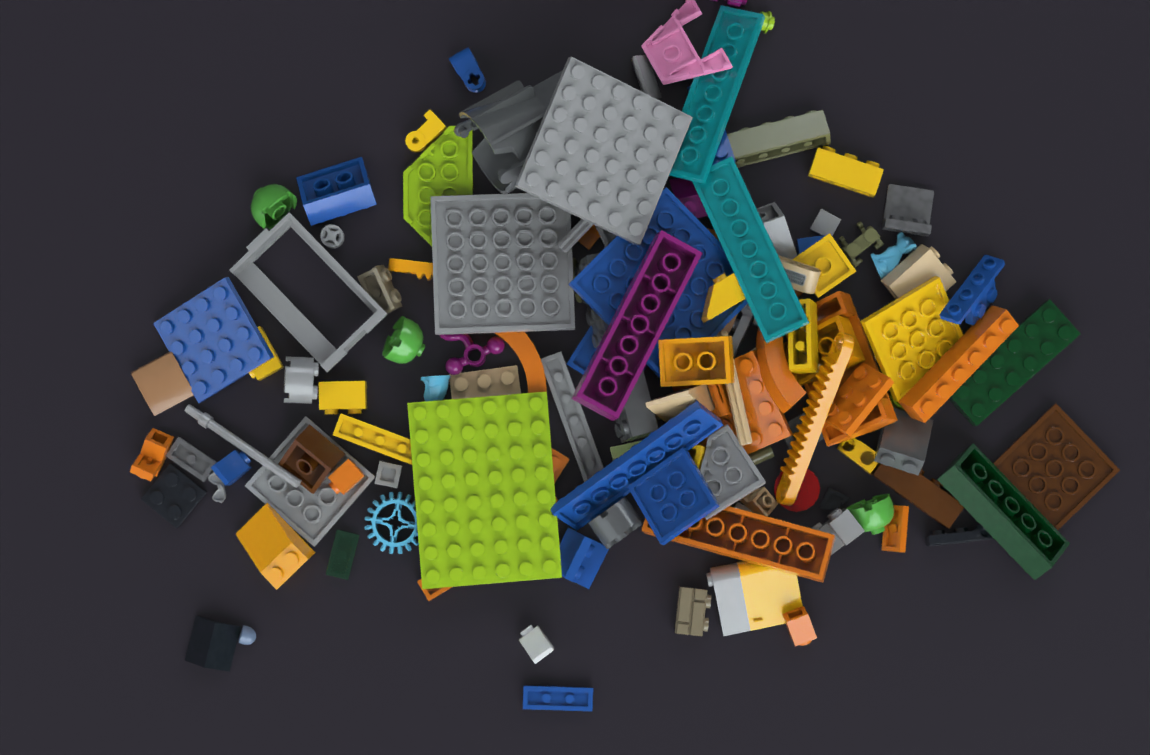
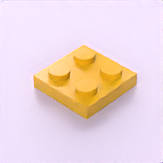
[792,233,856,298]

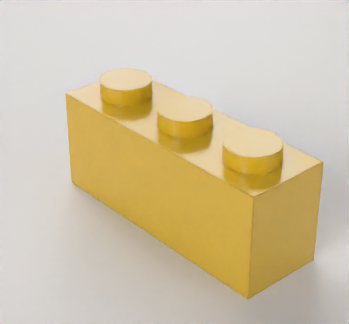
[808,146,884,198]
[788,299,819,374]

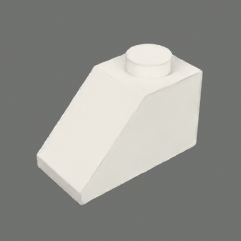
[519,625,554,664]

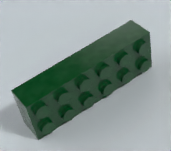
[949,299,1081,427]
[937,443,1070,580]

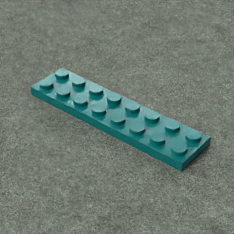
[669,5,765,184]
[692,156,809,343]

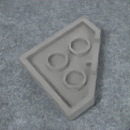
[700,424,766,520]

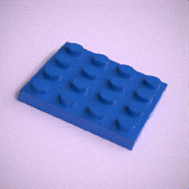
[153,277,274,403]

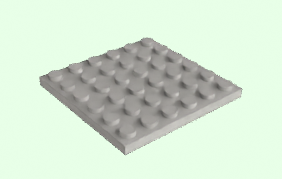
[515,57,693,245]
[431,193,575,335]

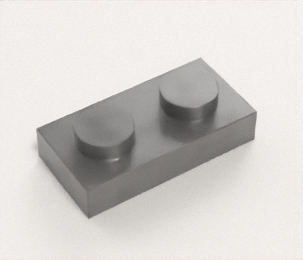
[165,437,217,482]

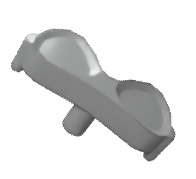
[208,471,226,503]

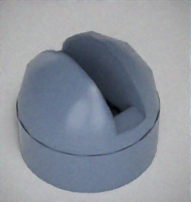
[238,625,256,645]

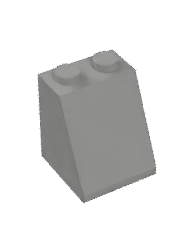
[757,202,797,259]

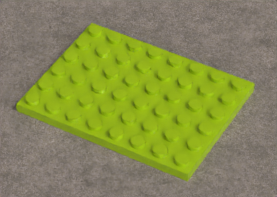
[407,392,562,589]

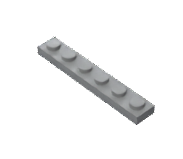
[541,351,604,482]

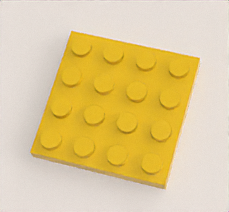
[860,276,963,403]

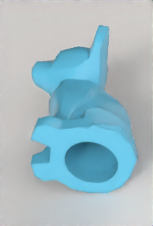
[870,232,917,279]
[421,375,451,401]

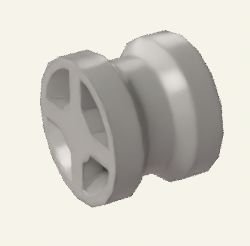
[320,224,345,249]

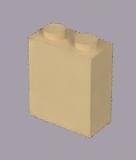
[881,244,956,300]

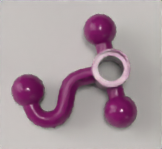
[439,334,505,375]

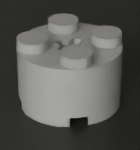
[284,356,319,404]

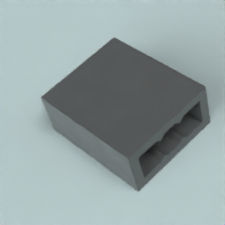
[874,407,934,475]

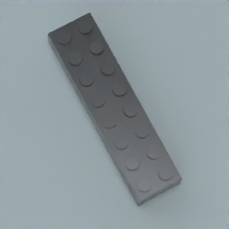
[574,253,658,443]

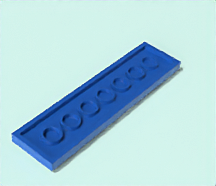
[550,401,723,531]

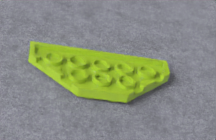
[403,126,473,246]

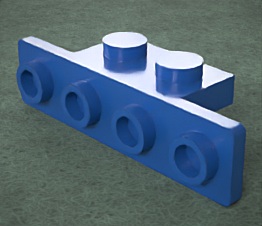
[940,255,1005,326]

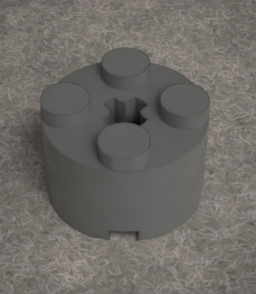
[588,497,644,549]

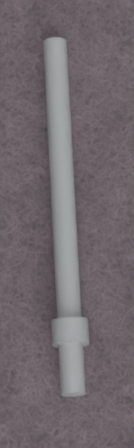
[185,404,301,488]

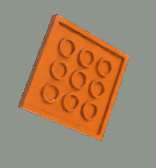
[672,350,793,454]

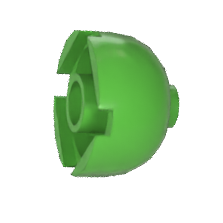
[251,184,297,230]
[382,316,425,364]
[847,494,894,535]

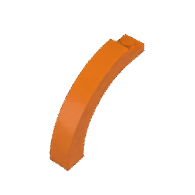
[756,290,807,414]
[494,332,547,393]

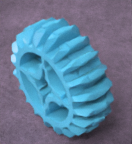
[365,492,419,554]

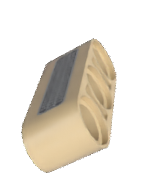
[778,255,821,294]

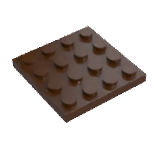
[993,403,1120,530]

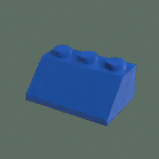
[296,157,377,226]

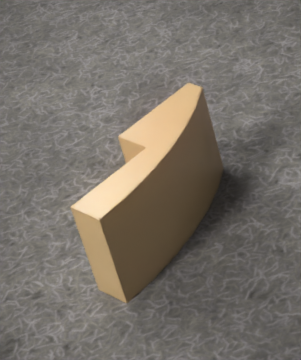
[739,486,778,517]

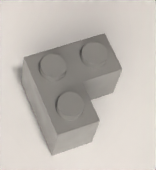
[811,508,865,555]

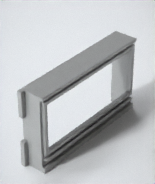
[229,212,388,372]

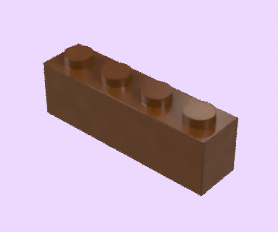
[871,463,964,529]

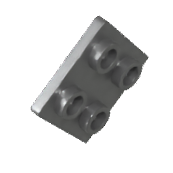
[882,184,934,236]

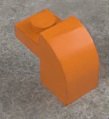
[130,428,174,481]

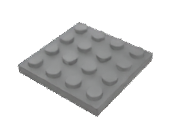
[245,416,375,547]

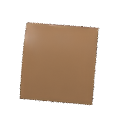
[131,351,193,416]

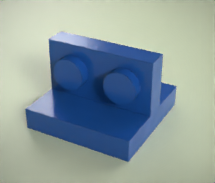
[559,527,609,589]

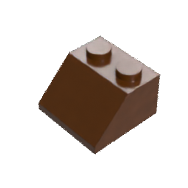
[278,424,345,494]

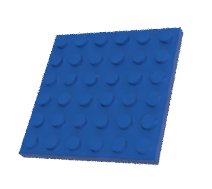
[568,187,748,378]

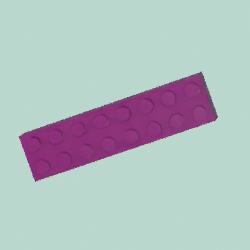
[571,230,702,421]

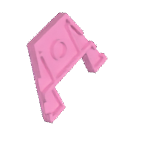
[641,0,733,85]

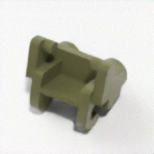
[838,221,884,268]

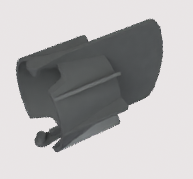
[454,70,563,194]

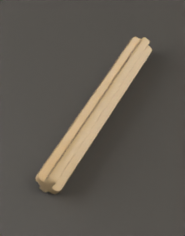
[715,331,752,446]

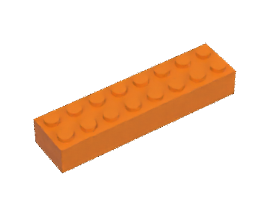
[641,506,836,583]

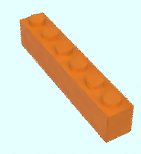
[899,305,1019,423]

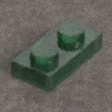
[326,529,360,580]

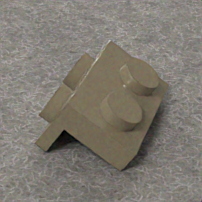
[357,265,403,314]

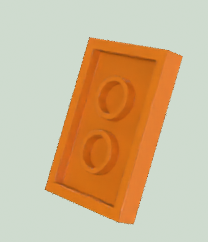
[825,362,894,437]

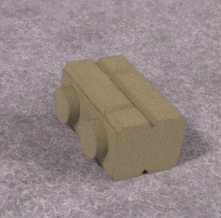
[674,586,711,636]

